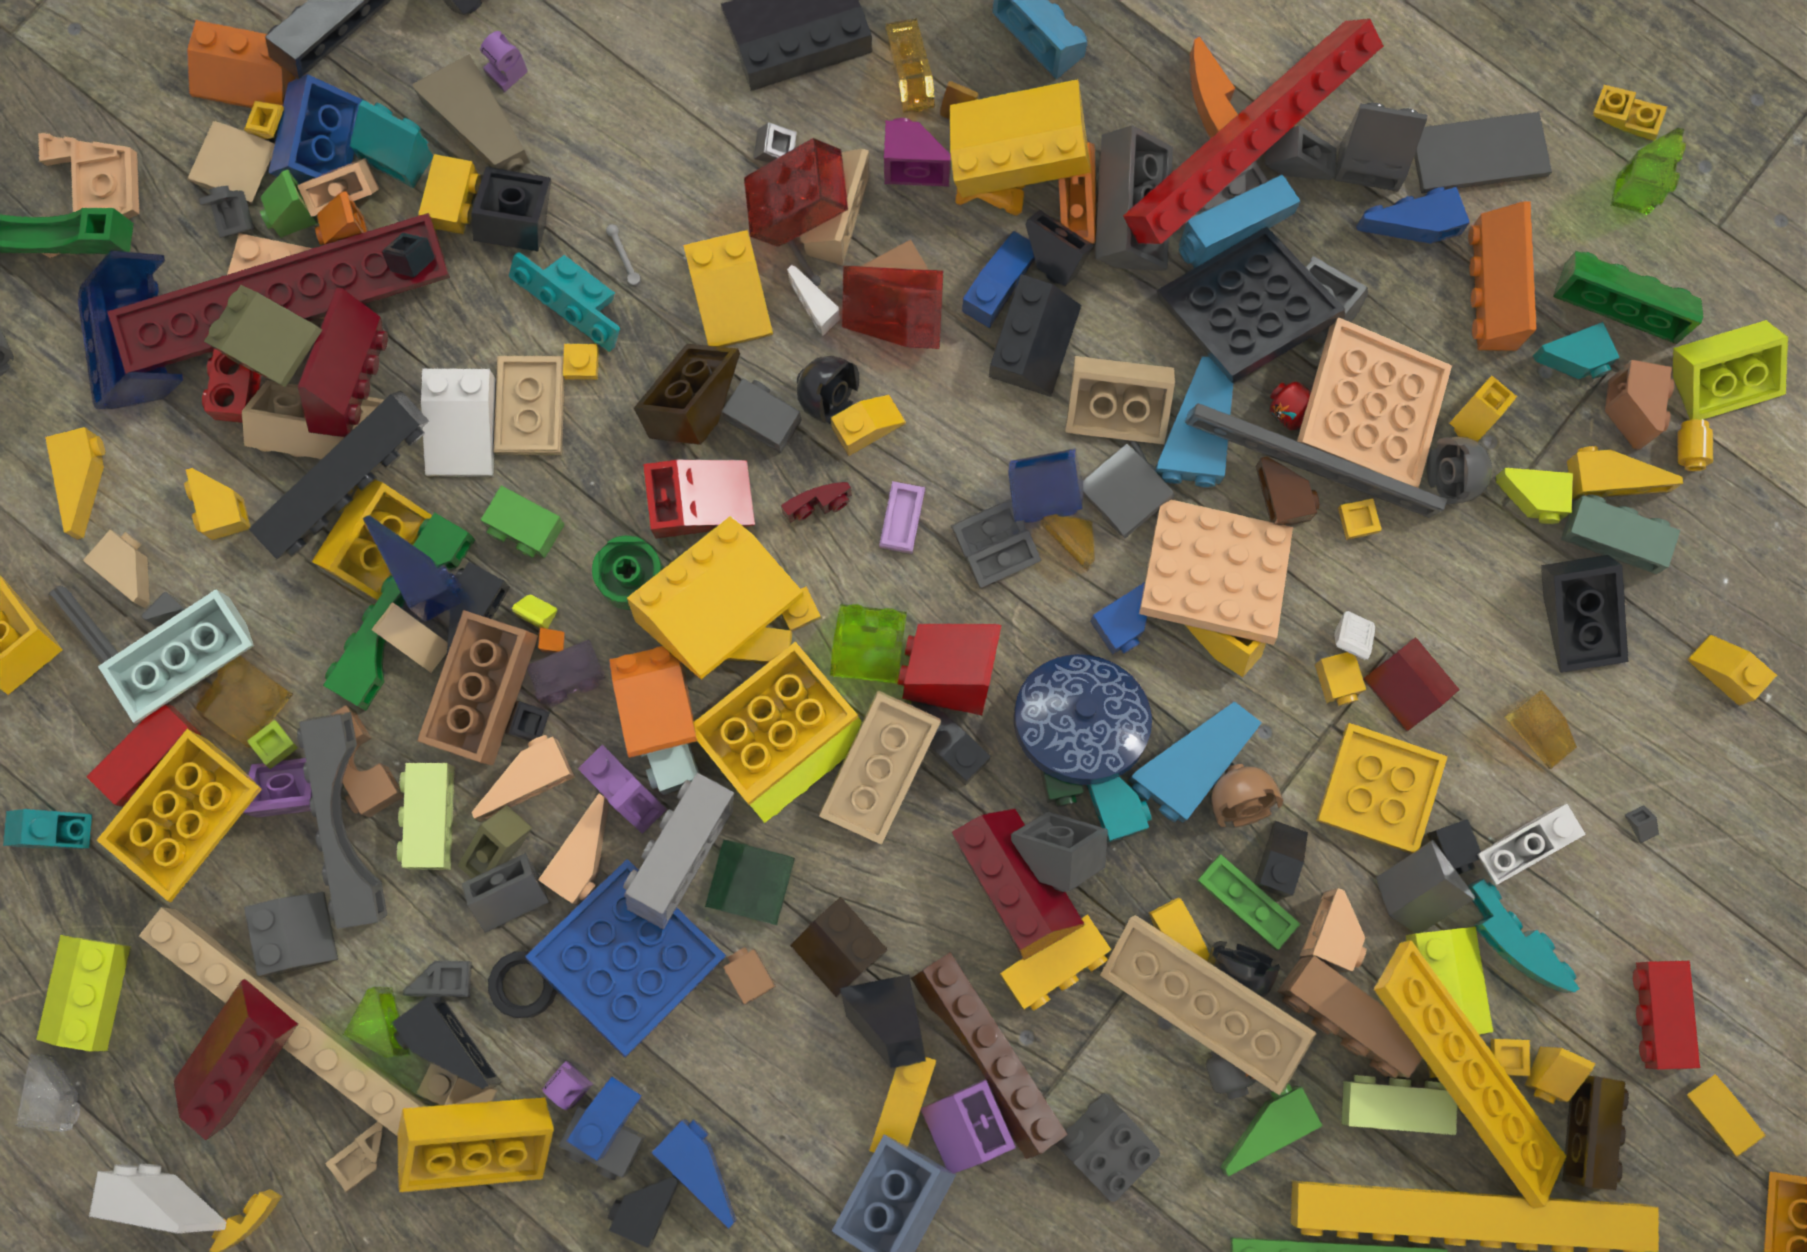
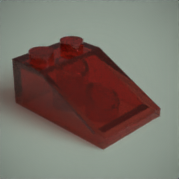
[842,266,944,349]

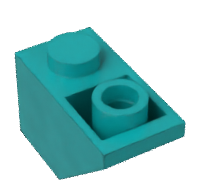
[3,809,92,849]

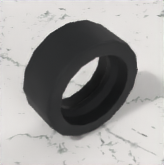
[488,951,557,1018]

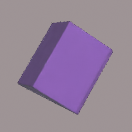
[243,758,312,818]

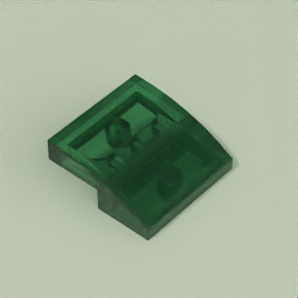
[705,839,795,925]

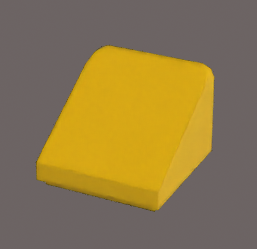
[244,101,284,139]

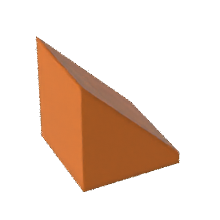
[538,627,565,653]

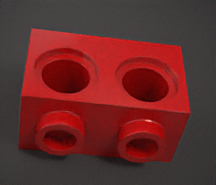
[202,348,261,423]

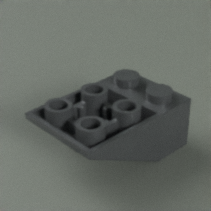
[1334,103,1428,192]

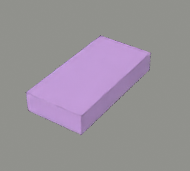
[879,481,925,554]

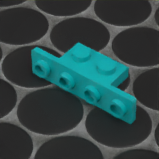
[509,252,620,352]

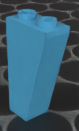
[1179,175,1300,268]
[1155,356,1233,488]
[1128,701,1262,823]

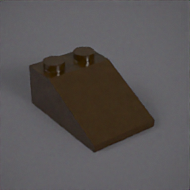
[634,343,740,445]

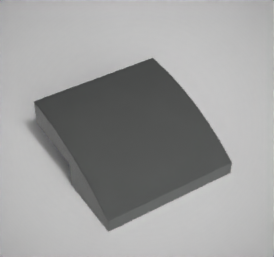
[1077,444,1175,539]
[950,499,1042,588]

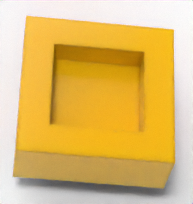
[563,344,599,380]
[1338,498,1382,540]
[782,586,821,632]
[1491,1039,1530,1076]

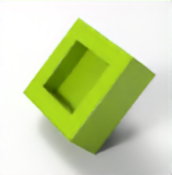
[247,720,298,769]

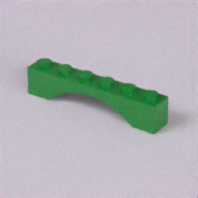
[0,208,134,254]
[323,512,475,711]

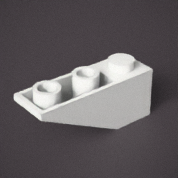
[1477,804,1586,885]

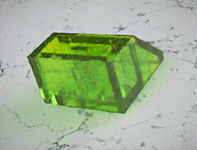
[1610,127,1686,215]
[830,604,907,684]

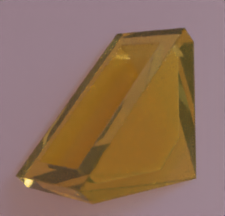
[1040,512,1095,571]

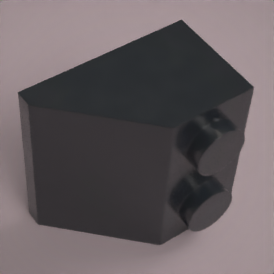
[471,167,551,252]

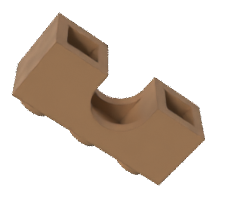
[330,705,404,818]

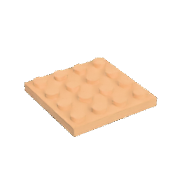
[1297,318,1452,488]
[1139,499,1293,645]

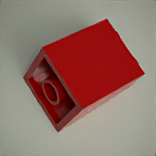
[898,624,1002,716]

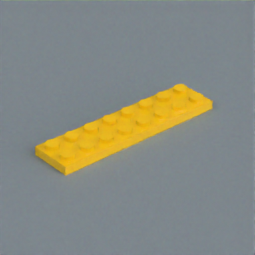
[1374,940,1566,1208]

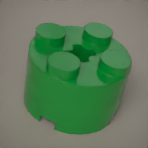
[592,535,664,610]

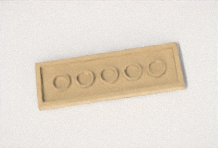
[1100,915,1317,1095]

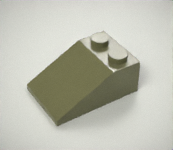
[204,285,322,387]

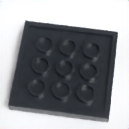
[1157,226,1345,383]

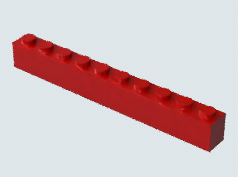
[1123,18,1384,244]

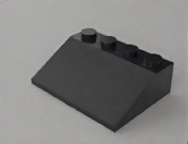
[721,0,872,91]

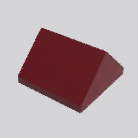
[1363,637,1460,732]

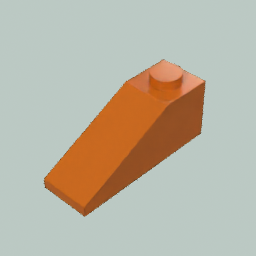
[1058,142,1096,243]

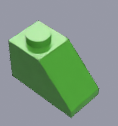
[260,170,318,237]

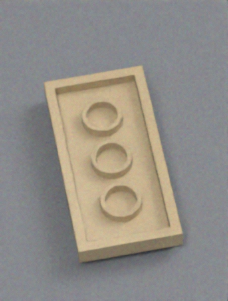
[819,690,941,845]

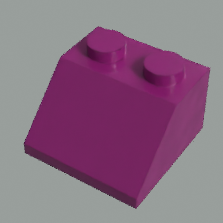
[884,118,951,187]

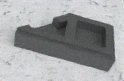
[403,961,472,997]

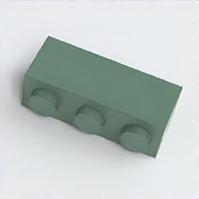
[1561,495,1681,574]

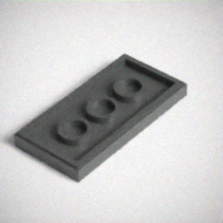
[1414,112,1552,193]

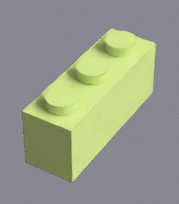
[397,763,454,870]
[1342,1075,1457,1135]

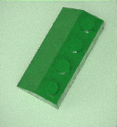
[1553,251,1704,344]

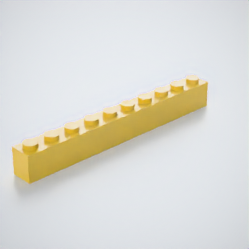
[1291,1181,1659,1252]

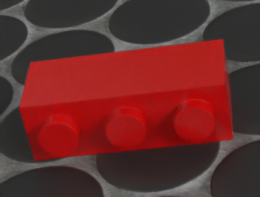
[86,704,201,807]
[1633,960,1700,1070]

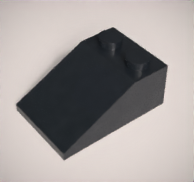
[1541,555,1629,673]
[392,996,502,1089]

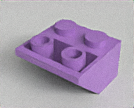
[921,1079,1016,1173]

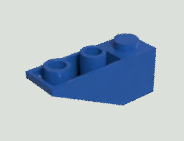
[1357,187,1470,244]

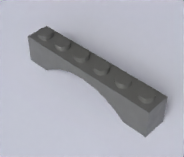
[297,712,387,929]

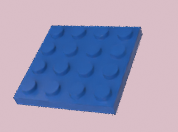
[525,859,726,1058]

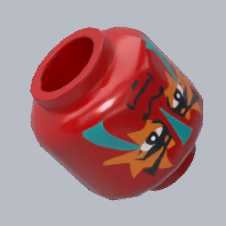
[1270,381,1311,430]

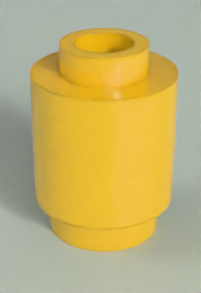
[1677,419,1713,471]

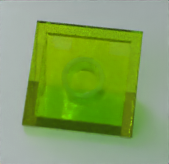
[343,986,411,1058]

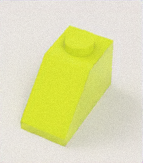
[1496,468,1573,524]

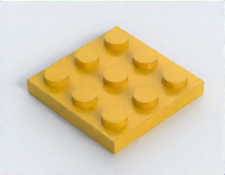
[1316,723,1448,854]

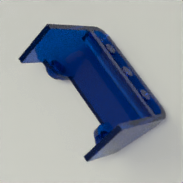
[78,251,183,410]

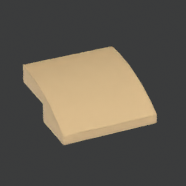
[187,121,275,206]

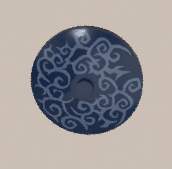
[1013,654,1152,785]

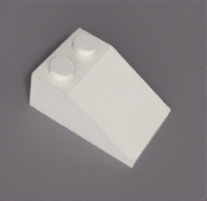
[421,369,496,477]
[89,1164,227,1233]

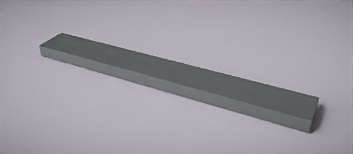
[1185,403,1447,518]

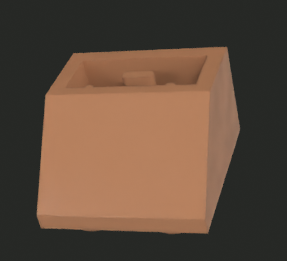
[1605,360,1674,449]

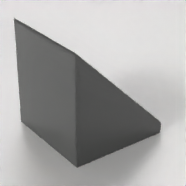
[1625,805,1659,844]

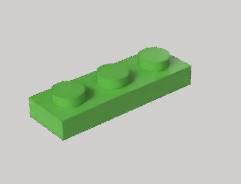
[1197,854,1300,951]

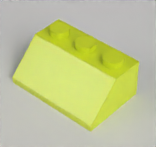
[1673,320,1788,420]
[1406,927,1493,1034]
[36,935,131,1051]

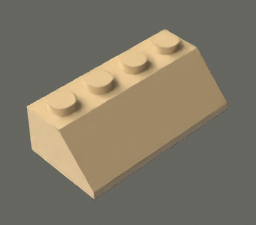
[242,380,384,459]

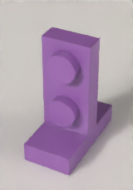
[578,745,667,834]

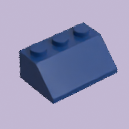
[269,74,363,184]

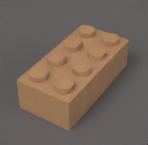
[1277,956,1423,1079]

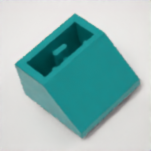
[350,100,433,188]

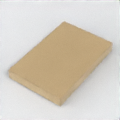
[493,356,565,455]

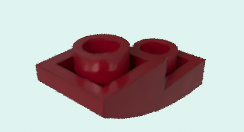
[781,482,852,524]

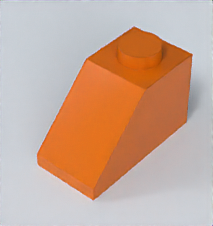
[315,191,367,246]

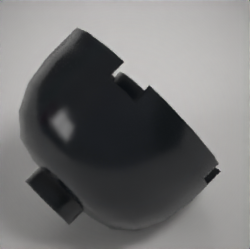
[797,356,859,424]
[1208,941,1280,998]

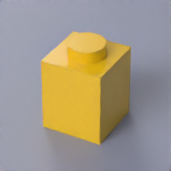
[1315,652,1366,706]

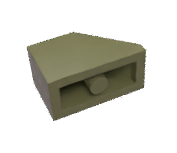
[457,805,532,878]

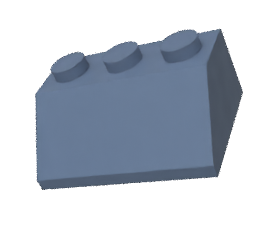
[832,1135,956,1252]

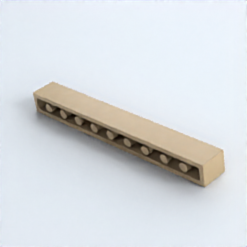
[139,907,430,1136]

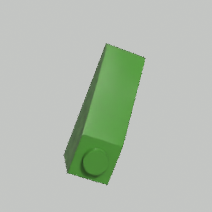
[1220,1083,1323,1176]

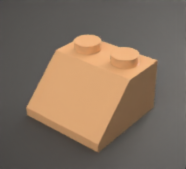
[1300,888,1367,973]

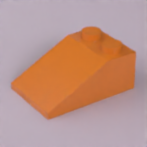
[609,646,697,758]

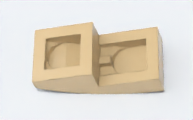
[372,602,448,673]

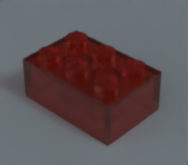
[744,138,848,247]

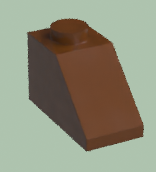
[1255,456,1320,526]

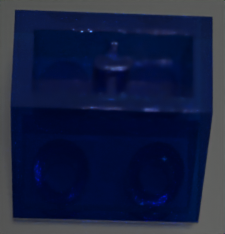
[1008,448,1084,523]

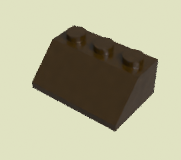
[1562,1076,1629,1190]

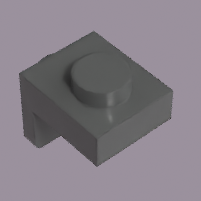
[199,186,254,238]

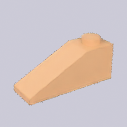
[471,735,575,822]
[538,794,609,905]

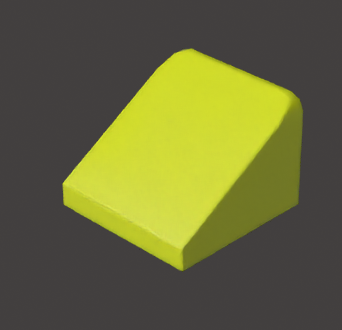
[512,595,558,629]

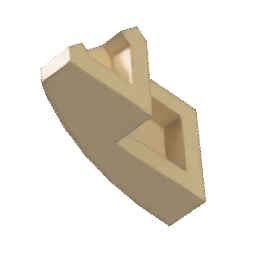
[325,1122,383,1193]

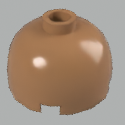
[1211,764,1283,827]

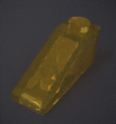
[885,18,935,113]

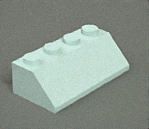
[98,589,254,724]

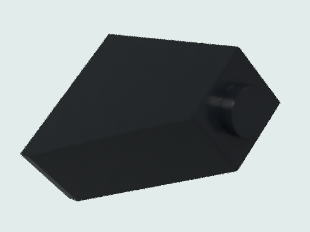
[840,974,926,1068]

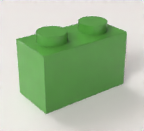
[481,486,565,559]

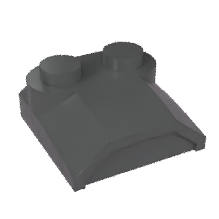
[1306,256,1368,344]

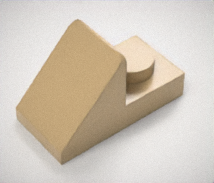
[416,1062,498,1105]

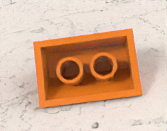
[187,20,295,108]

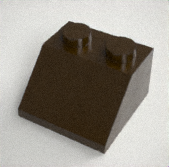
[790,897,888,998]

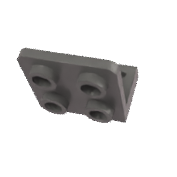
[1055,1093,1160,1202]

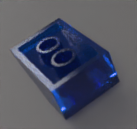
[363,515,462,622]

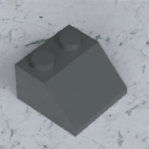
[1011,811,1108,892]
[244,892,338,977]

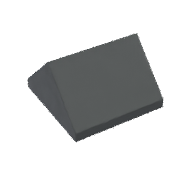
[1376,840,1476,934]

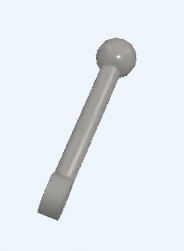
[606,224,641,287]

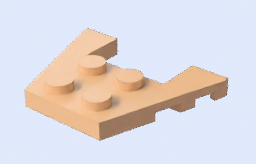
[38,133,139,258]

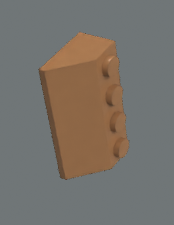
[417,610,538,765]

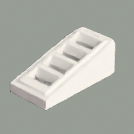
[787,265,840,336]
[1334,611,1375,660]

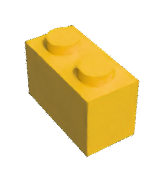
[418,154,481,234]

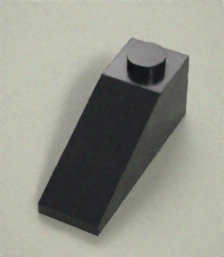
[447,562,510,655]
[904,700,991,786]

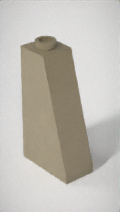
[412,54,530,172]

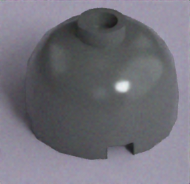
[1427,436,1492,505]

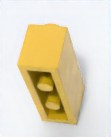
[999,914,1111,1011]

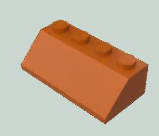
[1468,201,1536,351]

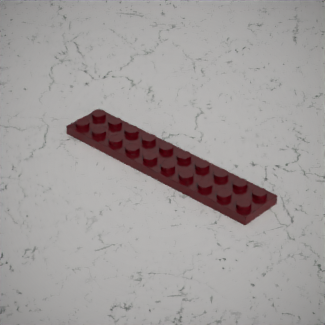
[108,213,450,377]

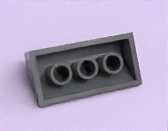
[1095,125,1173,271]

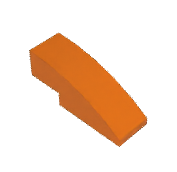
[1190,37,1238,138]

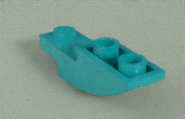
[1468,879,1580,993]

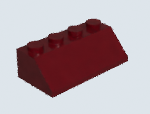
[298,288,388,438]
[952,808,1085,960]
[174,979,298,1140]

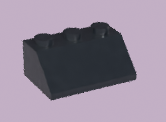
[989,274,1082,397]

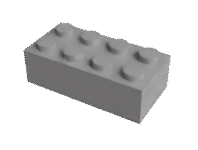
[623,773,734,929]

